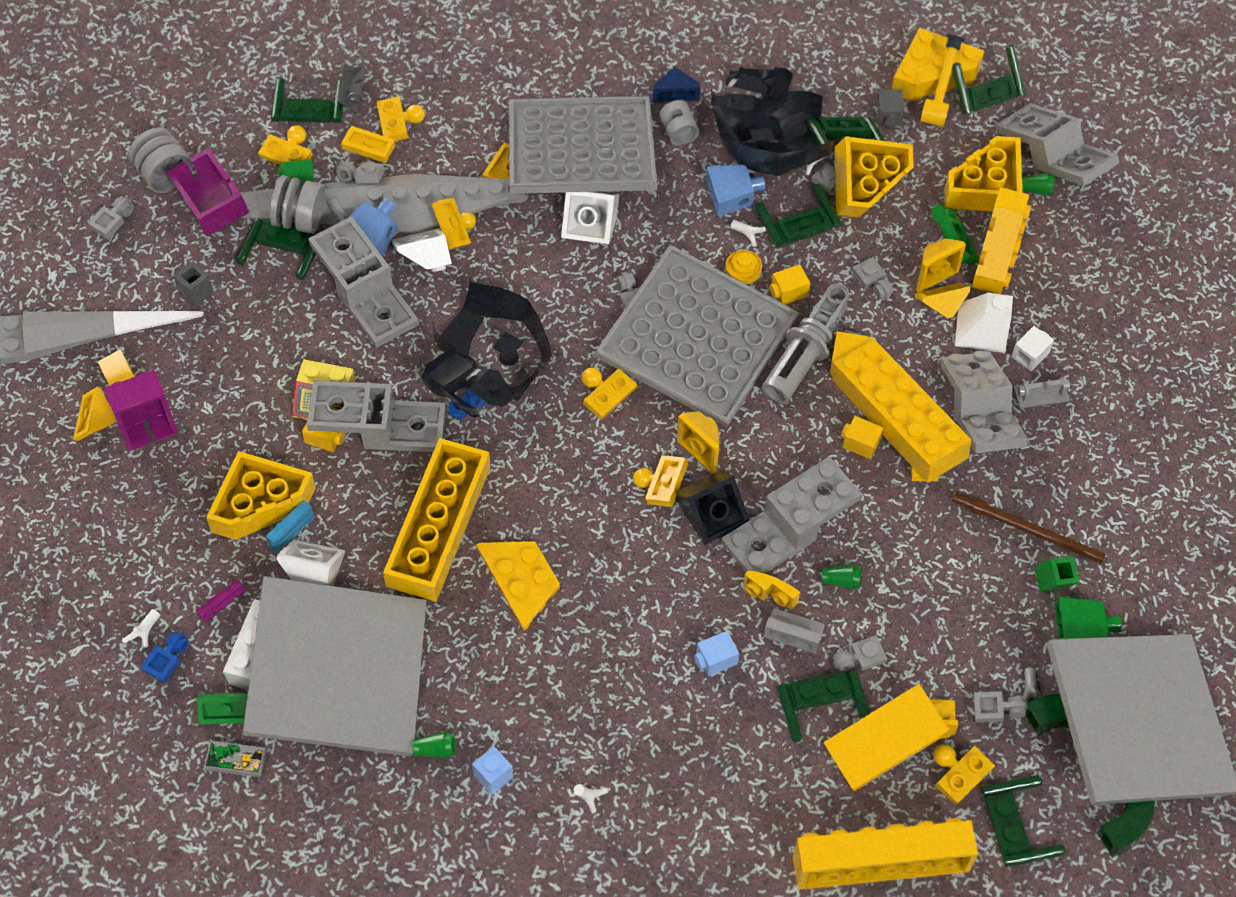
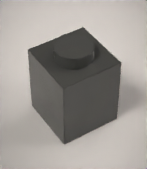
[876,89,904,127]
[174,261,214,307]

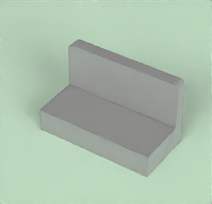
[764,609,825,654]

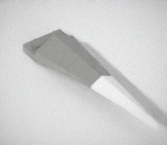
[0,311,204,364]

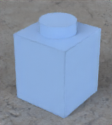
[694,631,739,676]
[472,746,513,795]

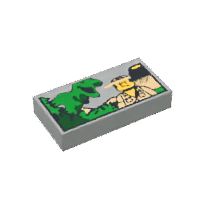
[204,741,267,777]

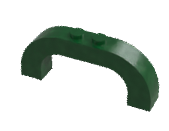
[1025,694,1155,858]

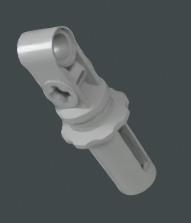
[762,283,849,404]

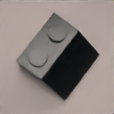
[676,470,749,545]

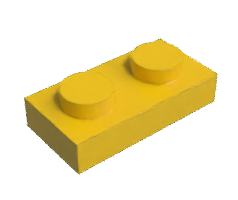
[341,126,395,163]

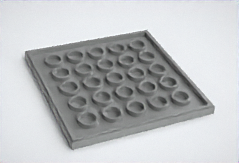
[509,96,657,194]
[595,245,800,427]
[242,576,426,756]
[1046,634,1236,805]

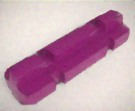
[196,580,246,622]

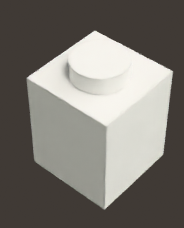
[1011,326,1054,371]

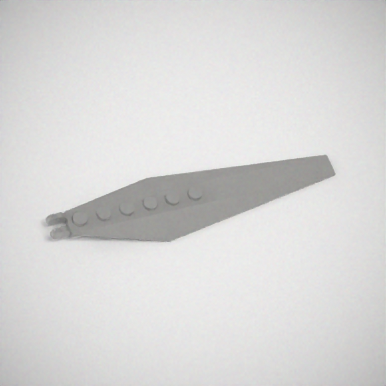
[240,174,528,234]

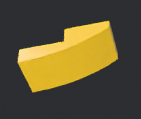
[98,349,135,386]
[743,570,800,610]

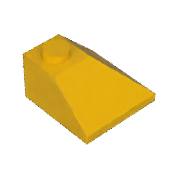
[916,238,966,292]
[677,411,719,474]

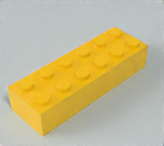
[832,339,971,483]
[383,438,491,602]
[793,818,978,890]

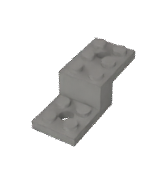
[995,103,1119,186]
[308,216,419,348]
[941,351,1027,453]
[307,380,446,452]
[721,456,862,574]

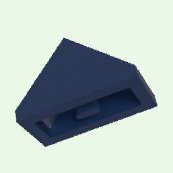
[653,66,700,103]

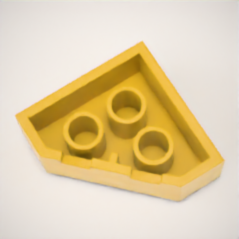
[892,28,985,102]
[944,136,1022,212]
[834,137,914,217]
[972,187,1031,294]
[206,451,316,540]

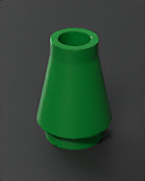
[1022,173,1054,197]
[822,564,862,590]
[413,731,456,759]

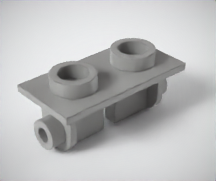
[1013,377,1070,409]

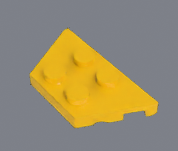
[476,541,560,631]

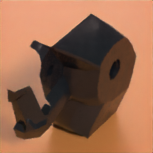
[711,67,834,176]
[422,282,552,418]

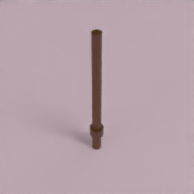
[952,492,1105,563]

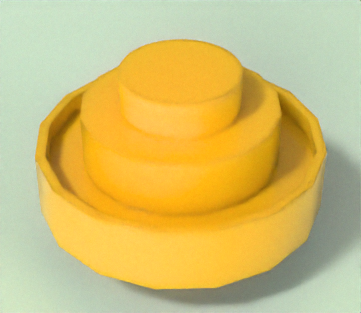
[725,250,762,284]

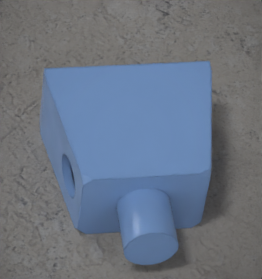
[706,165,765,216]
[348,198,398,257]

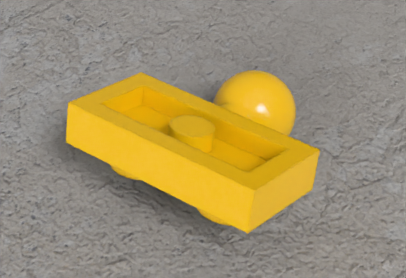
[377,96,425,141]
[258,125,313,165]
[432,198,476,250]
[582,367,637,420]
[633,455,688,507]
[933,744,995,805]

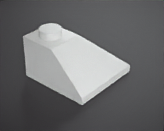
[561,191,620,244]
[391,228,452,272]
[955,293,1013,353]
[277,539,345,586]

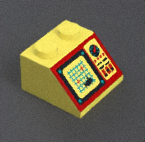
[292,359,356,420]

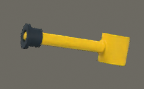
[920,34,965,127]

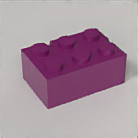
[167,148,250,236]
[104,369,178,452]

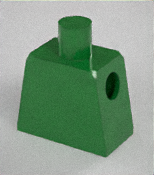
[1054,597,1122,639]

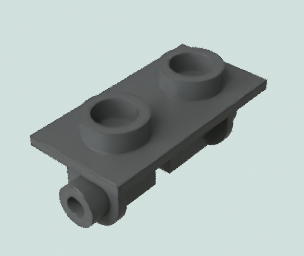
[338,63,367,112]

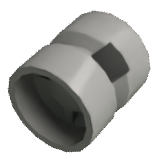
[660,100,699,146]

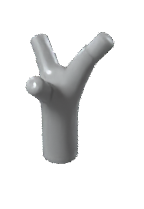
[327,198,349,223]
[1023,667,1041,703]

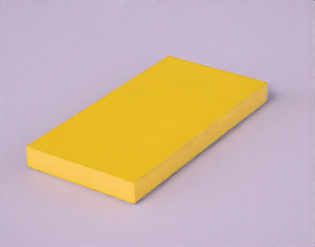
[823,684,950,791]

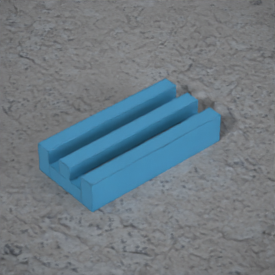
[266,501,314,553]

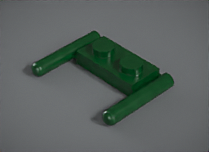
[952,45,1026,114]
[271,78,343,123]
[807,117,885,145]
[755,184,842,247]
[236,218,318,280]
[777,670,870,742]
[981,775,1065,867]

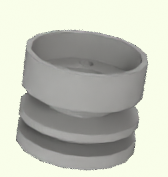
[128,127,193,193]
[270,175,325,234]

